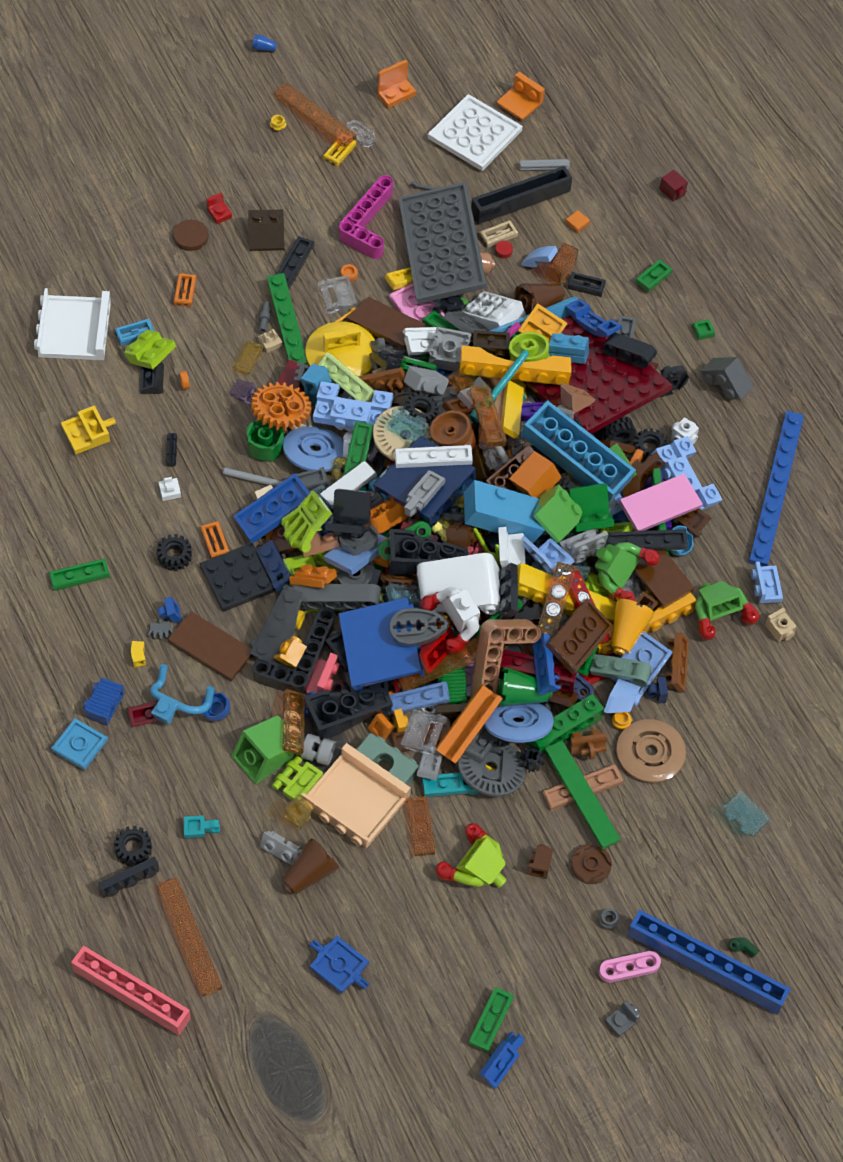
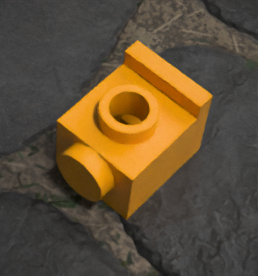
[273,636,307,668]

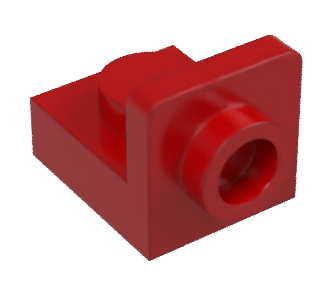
[206,193,232,224]

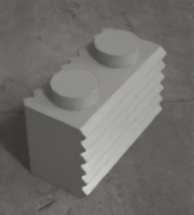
[404,366,449,395]

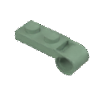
[590,654,652,687]

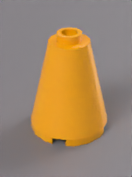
[611,599,654,656]

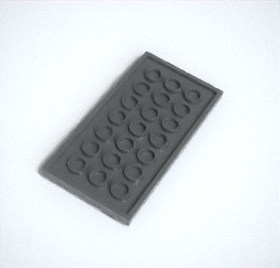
[398,182,487,304]

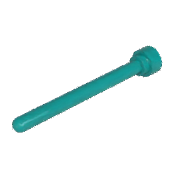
[469,350,529,424]

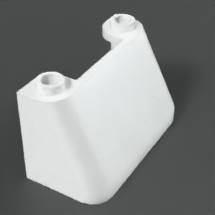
[417,553,500,623]

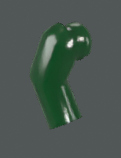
[728,937,760,958]

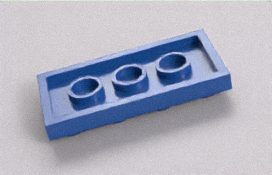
[234,473,310,544]

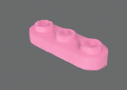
[599,951,661,983]

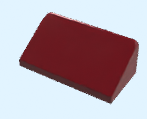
[127,700,159,727]

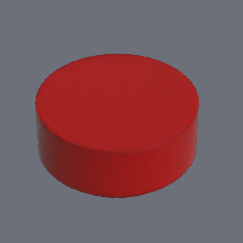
[495,241,513,258]

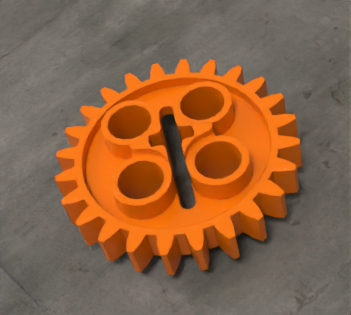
[251,382,311,431]

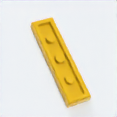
[500,381,524,439]

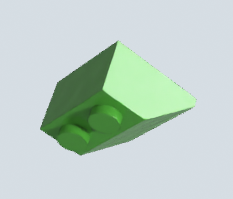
[533,484,583,543]

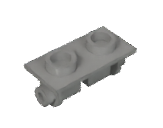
[260,831,301,865]

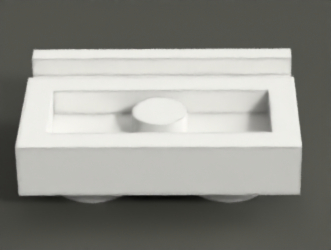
[402,327,437,355]

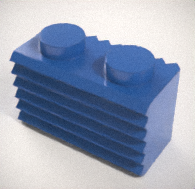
[83,677,125,726]

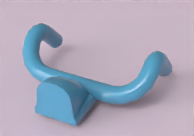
[150,664,215,725]

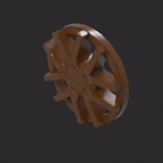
[380,572,417,586]

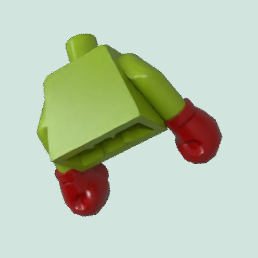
[435,823,507,888]

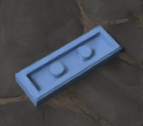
[389,681,450,714]

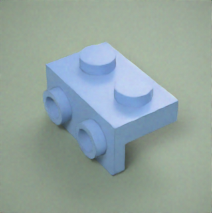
[751,562,783,604]

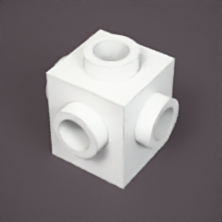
[670,418,699,444]

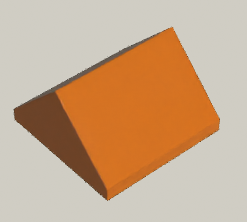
[509,451,562,499]

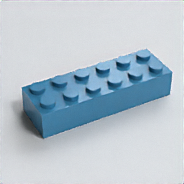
[521,400,636,504]

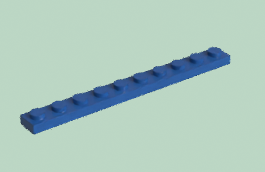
[749,411,804,567]

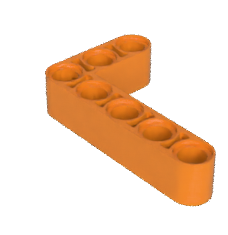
[370,499,409,534]

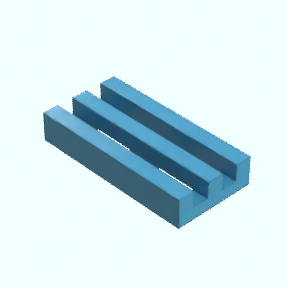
[115,319,154,346]

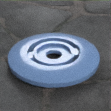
[283,426,346,472]
[484,703,554,743]

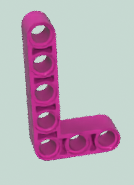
[339,175,393,259]

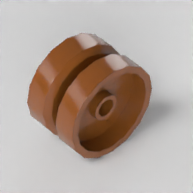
[430,410,476,449]

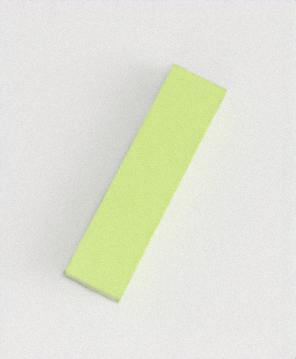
[318,352,375,402]

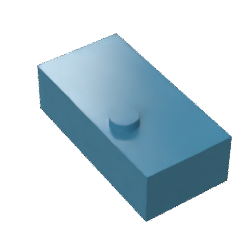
[464,480,545,543]

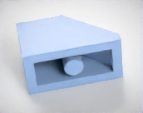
[604,679,641,713]

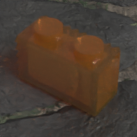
[546,243,579,285]

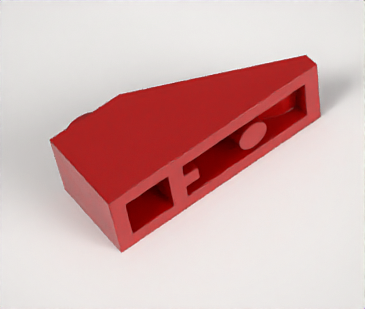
[419,627,455,673]

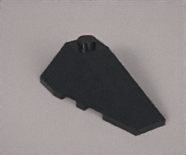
[387,529,468,575]
[304,688,393,740]

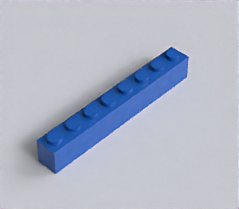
[627,909,791,1015]

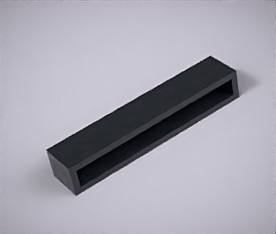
[471,166,572,224]

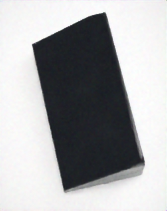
[140,362,164,394]

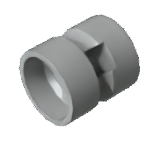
[301,734,336,766]

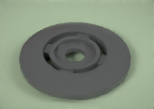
[457,739,525,797]

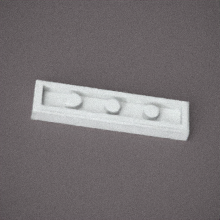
[395,445,472,468]

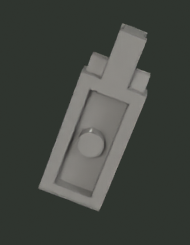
[404,470,445,517]

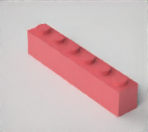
[71,945,191,1036]

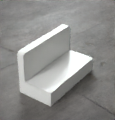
[498,527,526,569]

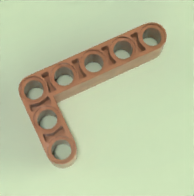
[470,619,541,699]

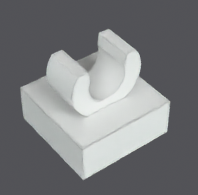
[159,477,181,501]

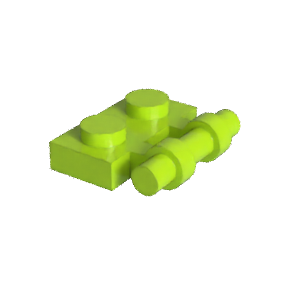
[272,756,323,805]

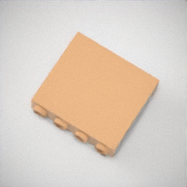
[302,743,411,849]

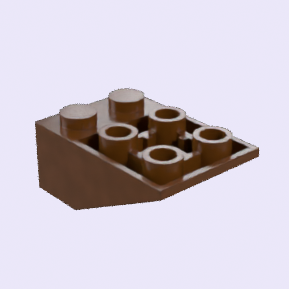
[486,445,534,494]

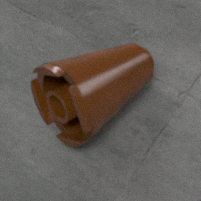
[514,283,565,316]
[282,838,339,894]

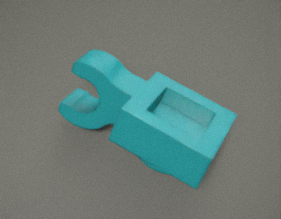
[184,815,220,839]

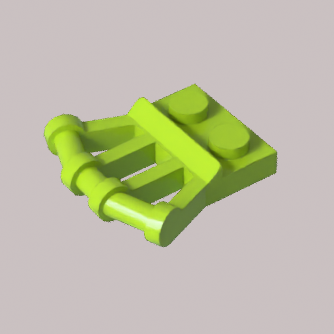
[281,490,332,553]

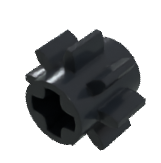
[519,747,545,773]

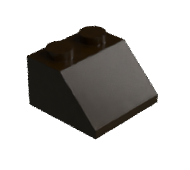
[248,209,285,251]

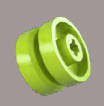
[509,332,550,362]

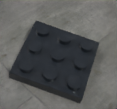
[200,543,276,612]

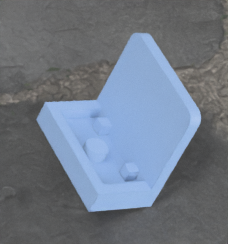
[521,536,575,575]

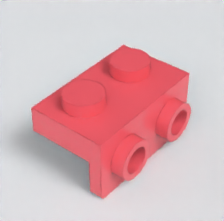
[306,653,340,694]

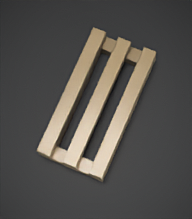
[479,220,518,248]

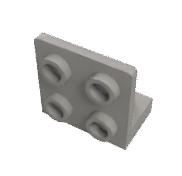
[559,529,609,564]

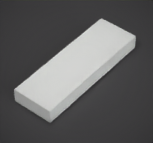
[320,461,377,509]

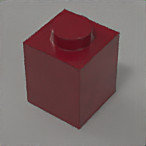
[659,170,688,201]

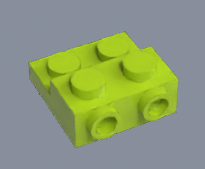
[124,329,176,369]

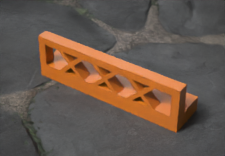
[435,684,503,764]

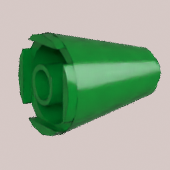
[497,667,552,707]

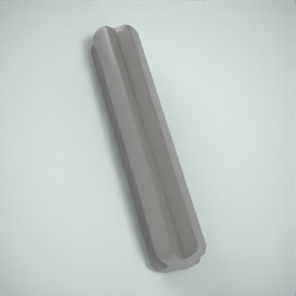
[519,159,570,170]

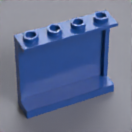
[339,597,425,691]

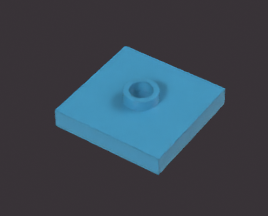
[51,718,108,771]

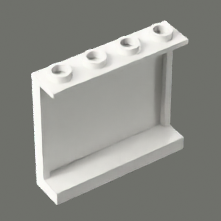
[34,288,111,360]

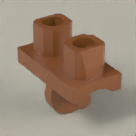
[570,729,607,760]

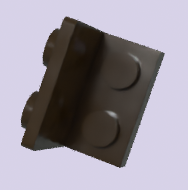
[473,330,510,360]

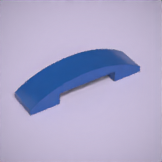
[565,298,622,337]

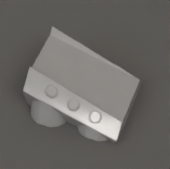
[429,327,472,371]

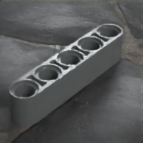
[291,584,381,609]

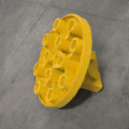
[305,322,375,383]

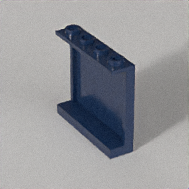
[374,436,476,528]

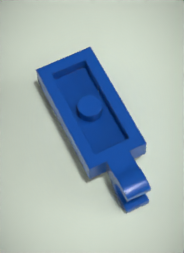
[479,1032,525,1089]

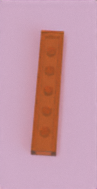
[275,83,357,147]
[158,878,222,997]

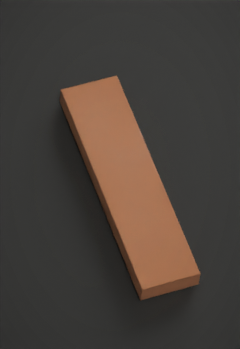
[542,764,624,811]

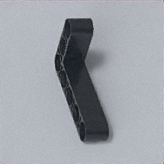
[253,607,335,696]

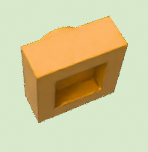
[392,709,409,733]

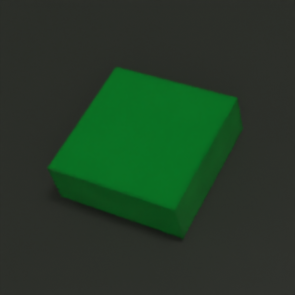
[692,319,715,340]

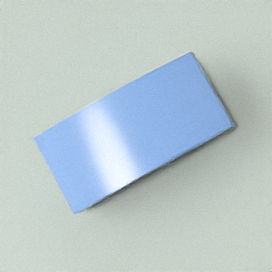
[521,246,558,267]

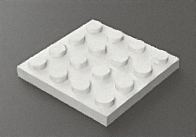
[428,94,523,171]

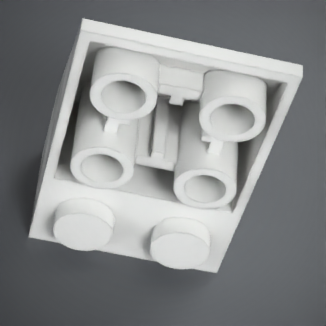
[462,291,526,331]

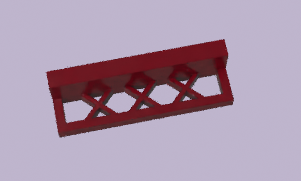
[498,649,578,694]

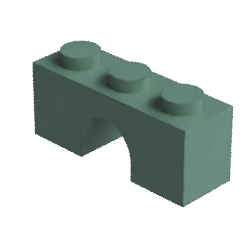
[356,733,419,786]

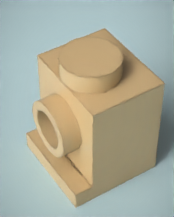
[765,607,797,642]

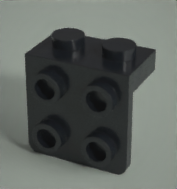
[326,489,371,536]

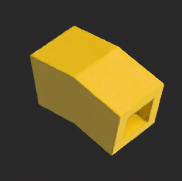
[131,641,146,668]

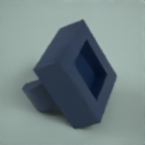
[647,677,668,704]

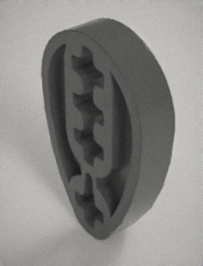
[390,608,448,647]

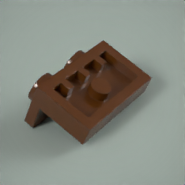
[671,508,711,537]

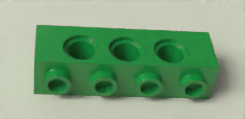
[527,694,604,755]

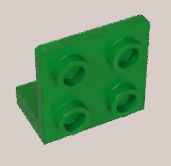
[569,483,614,532]

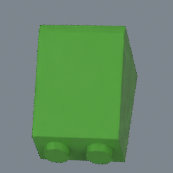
[231,715,303,784]

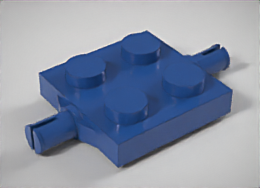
[309,936,370,994]

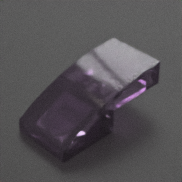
[230,379,257,405]

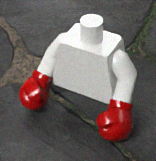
[420,586,480,654]

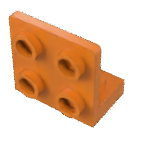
[377,60,416,108]
[497,72,545,121]

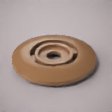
[616,719,686,783]

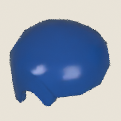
[201,692,231,722]

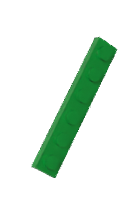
[267,273,308,365]

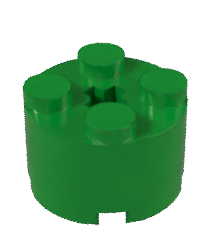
[247,420,284,462]

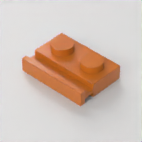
[289,564,337,588]

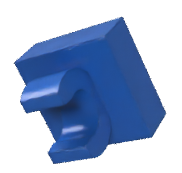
[158,597,182,623]

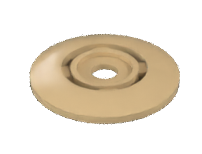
[373,406,434,462]

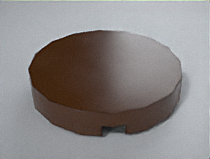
[173,219,209,251]
[571,844,612,885]

